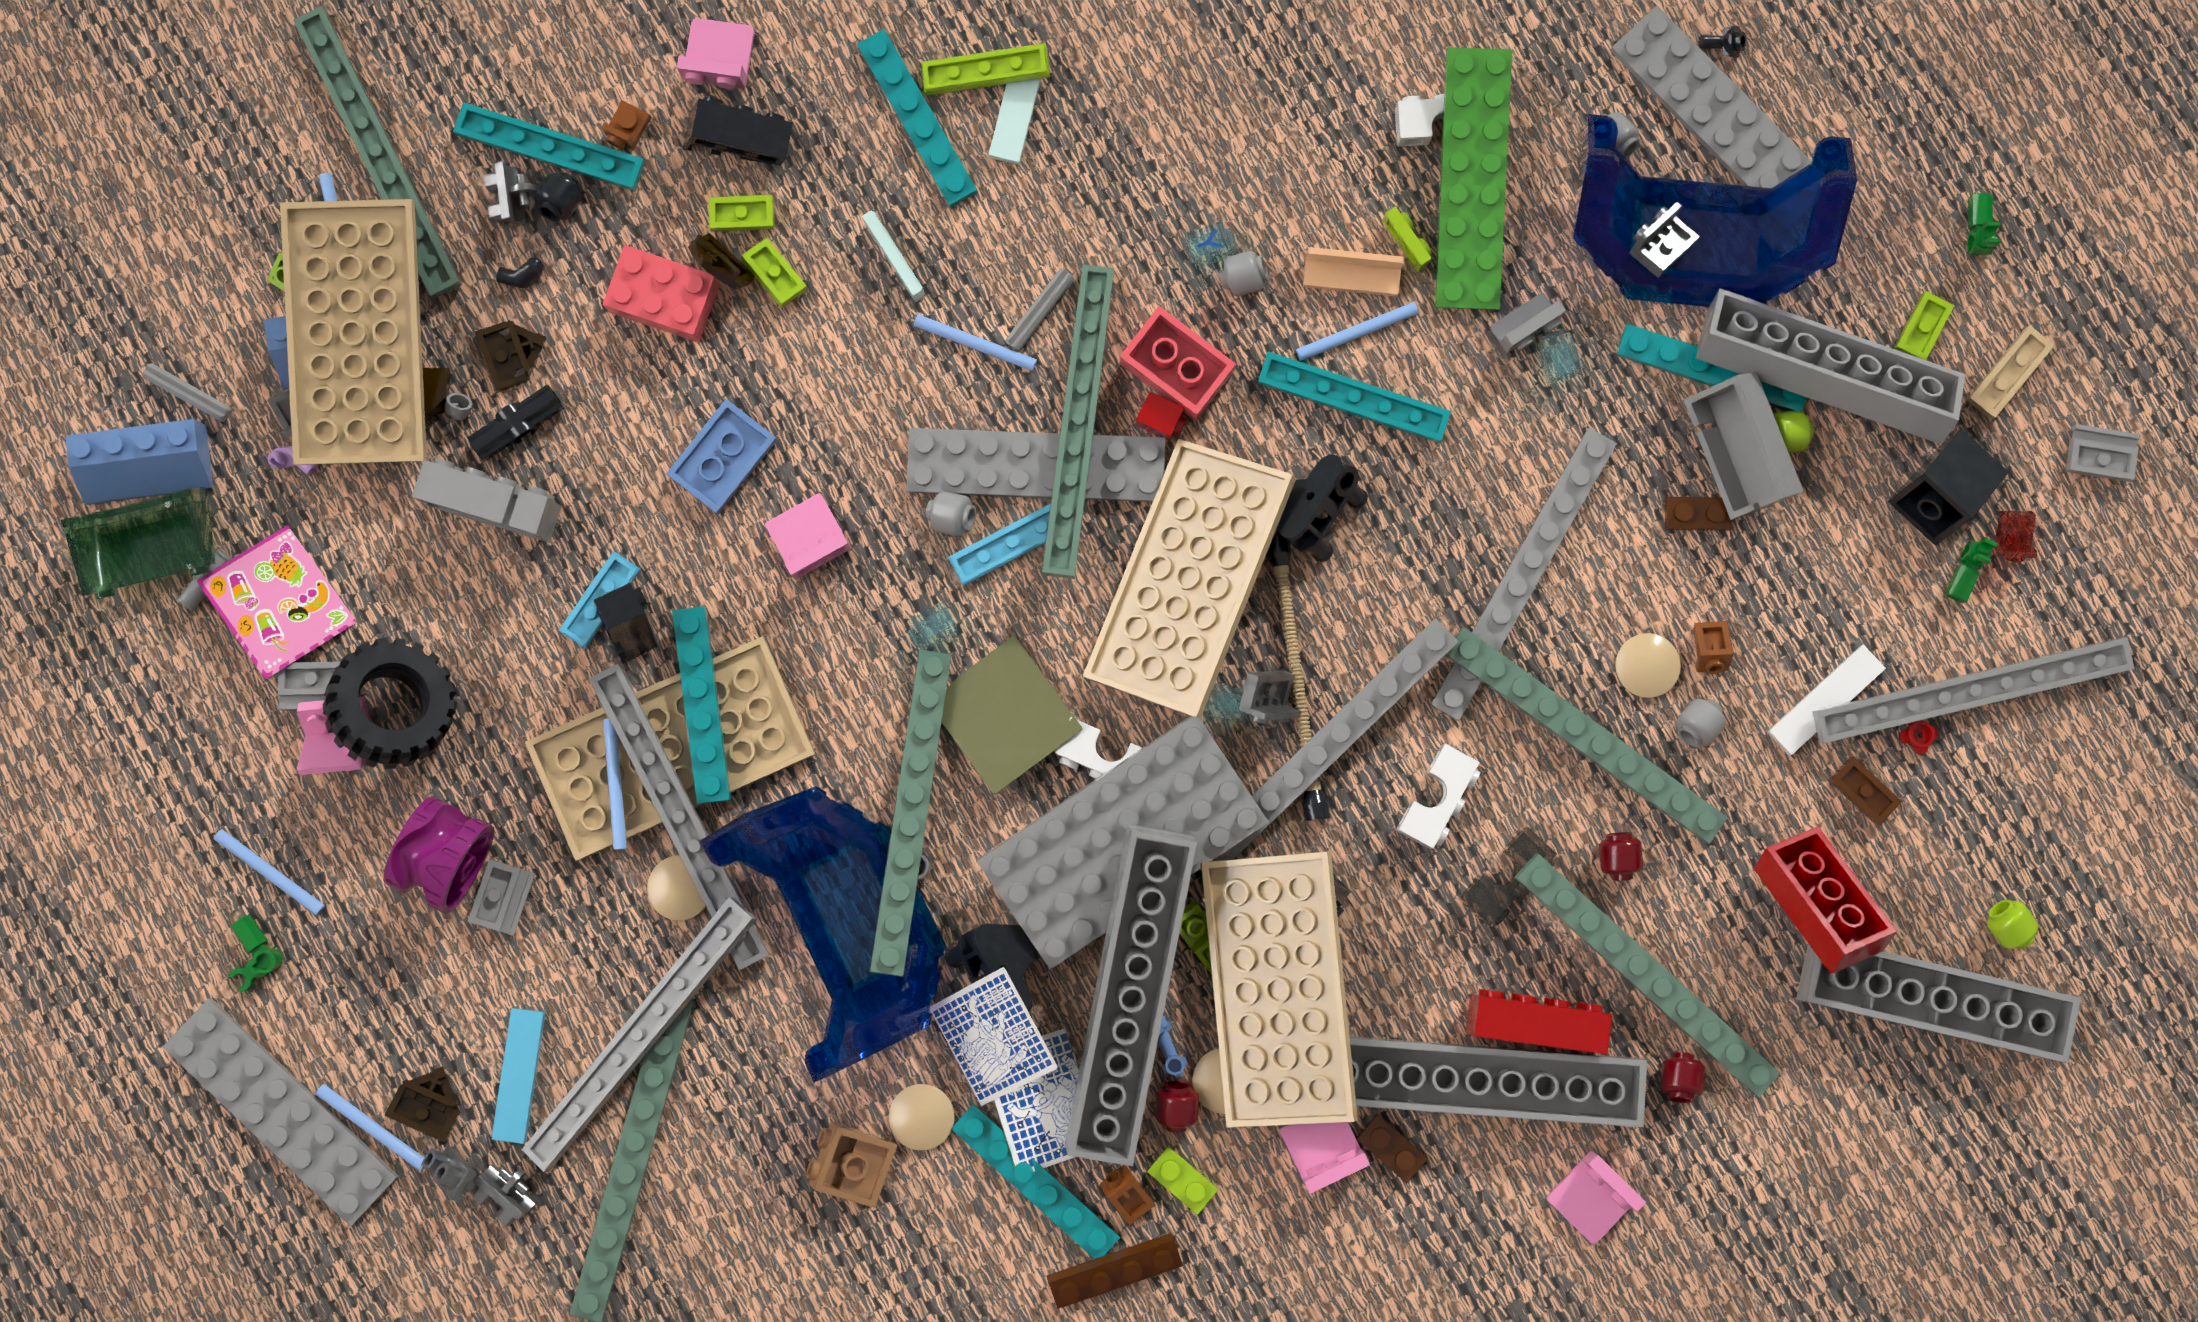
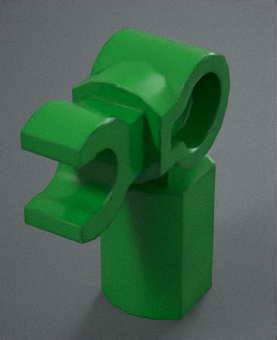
[1967,193,2000,255]
[1944,537,1998,603]
[228,914,283,992]

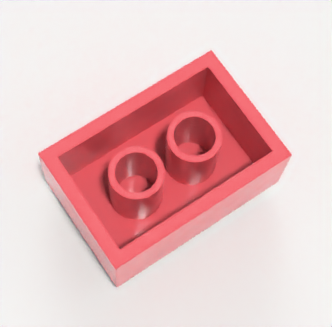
[603,245,720,343]
[1120,306,1236,422]

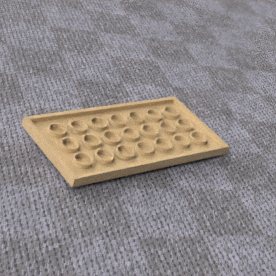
[280,199,427,465]
[1083,439,1296,719]
[525,636,816,861]
[1201,851,1358,1128]

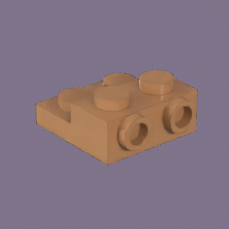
[806,1121,897,1208]

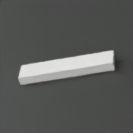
[1767,644,1886,756]

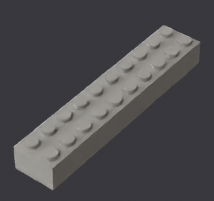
[1065,824,1197,1166]
[1349,1036,1647,1128]

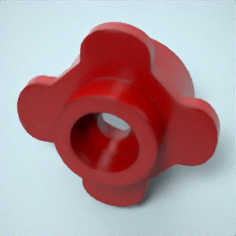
[1899,720,1938,754]

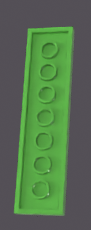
[1435,47,1512,310]

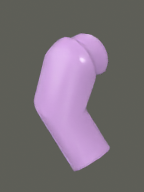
[267,446,319,476]

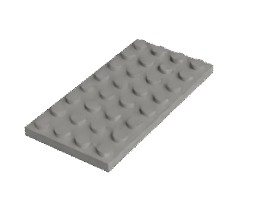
[977,715,1269,970]

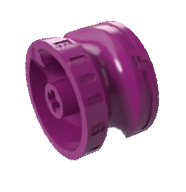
[383,796,494,914]

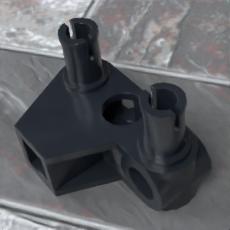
[1276,455,1368,562]
[945,924,1038,1012]

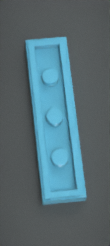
[948,504,1051,586]
[491,1008,546,1144]

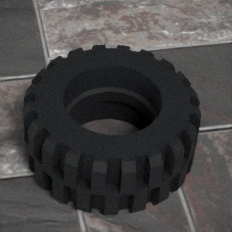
[323,638,457,769]

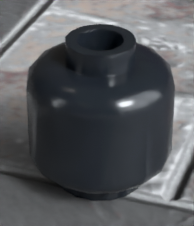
[534,172,583,222]

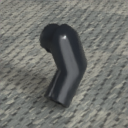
[496,257,544,288]

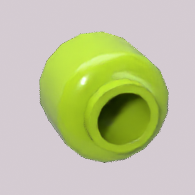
[1773,411,1814,453]
[1987,899,2039,949]

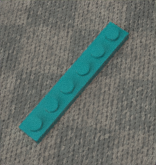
[857,29,978,208]
[453,102,646,192]
[1616,324,1806,412]
[1257,351,1451,443]
[672,606,731,805]
[951,1104,1120,1259]

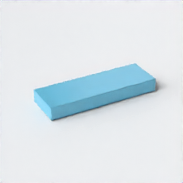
[558,551,641,649]

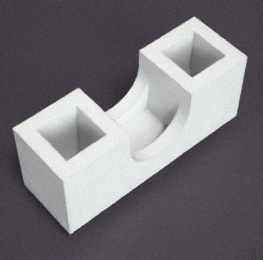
[1395,94,1444,147]
[1055,717,1142,779]
[1396,744,1480,849]

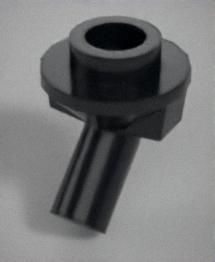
[1698,25,1746,58]

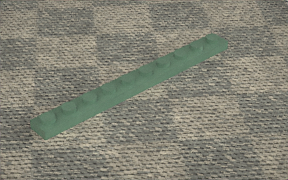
[293,6,462,299]
[1042,264,1114,579]
[1445,627,1728,844]
[870,649,952,977]
[1514,853,1780,1097]
[569,1000,695,1322]

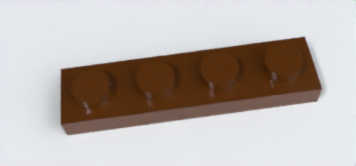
[1047,1233,1183,1309]

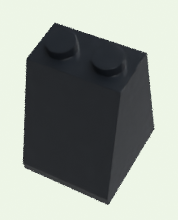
[1888,428,2009,545]

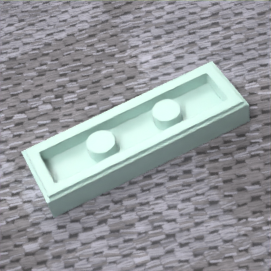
[988,79,1041,165]
[862,210,925,302]

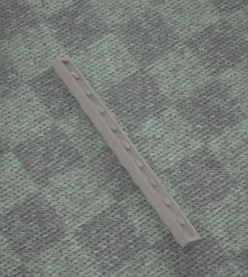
[1430,428,1617,721]
[1214,618,1459,861]
[1812,637,2135,743]
[589,663,770,970]
[521,897,757,1172]

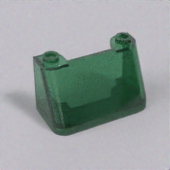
[61,487,216,600]

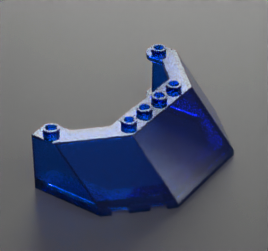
[1573,114,1858,307]
[700,786,946,1083]

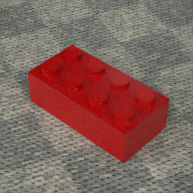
[1753,826,1897,974]
[1466,989,1612,1054]

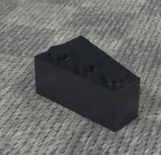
[683,97,793,166]
[593,583,657,664]

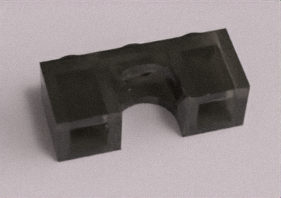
[1457,827,1557,926]

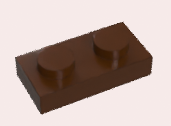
[1665,497,1732,531]
[1828,756,1902,825]
[1356,1114,1428,1184]

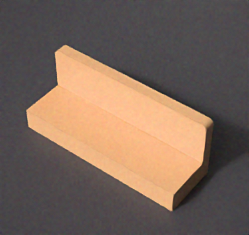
[1303,247,1404,297]

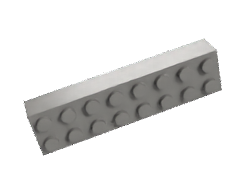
[1695,288,1966,445]
[1796,944,2081,1063]

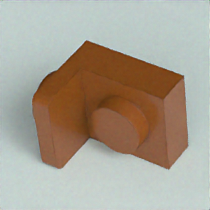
[601,100,652,150]
[1693,621,1734,674]
[1100,1165,1156,1225]

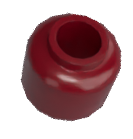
[1599,832,1643,881]
[1660,1052,1705,1103]
[1155,1081,1199,1133]

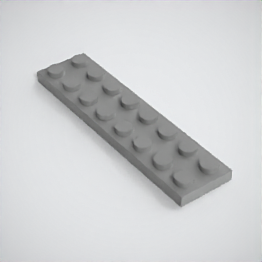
[1610,5,1835,230]
[906,428,1166,502]
[163,998,399,1227]

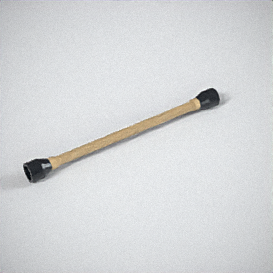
[1266,536,1330,821]

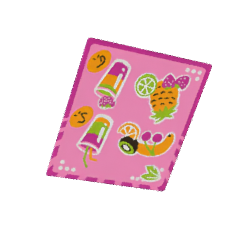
[197,525,357,679]

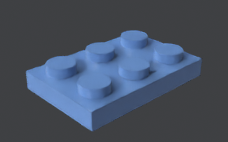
[666,399,778,514]

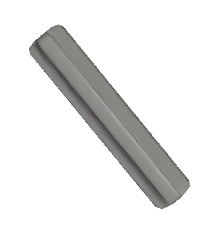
[1006,268,1074,351]
[142,363,232,422]

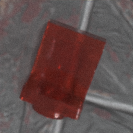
[1995,511,2037,562]

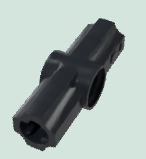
[467,384,565,462]

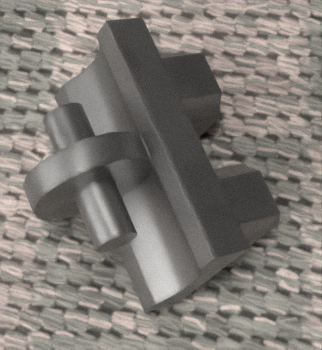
[484,161,537,225]
[421,1145,480,1203]
[472,1163,538,1226]

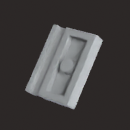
[2065,424,2140,482]
[278,662,340,711]
[467,859,535,936]

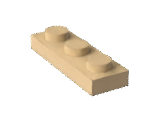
[1966,325,2055,420]

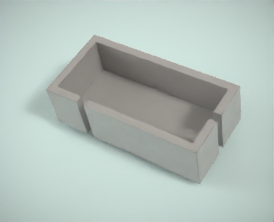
[1684,371,1804,520]
[412,458,562,543]

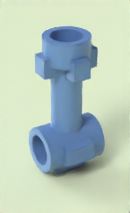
[1158,1015,1188,1078]

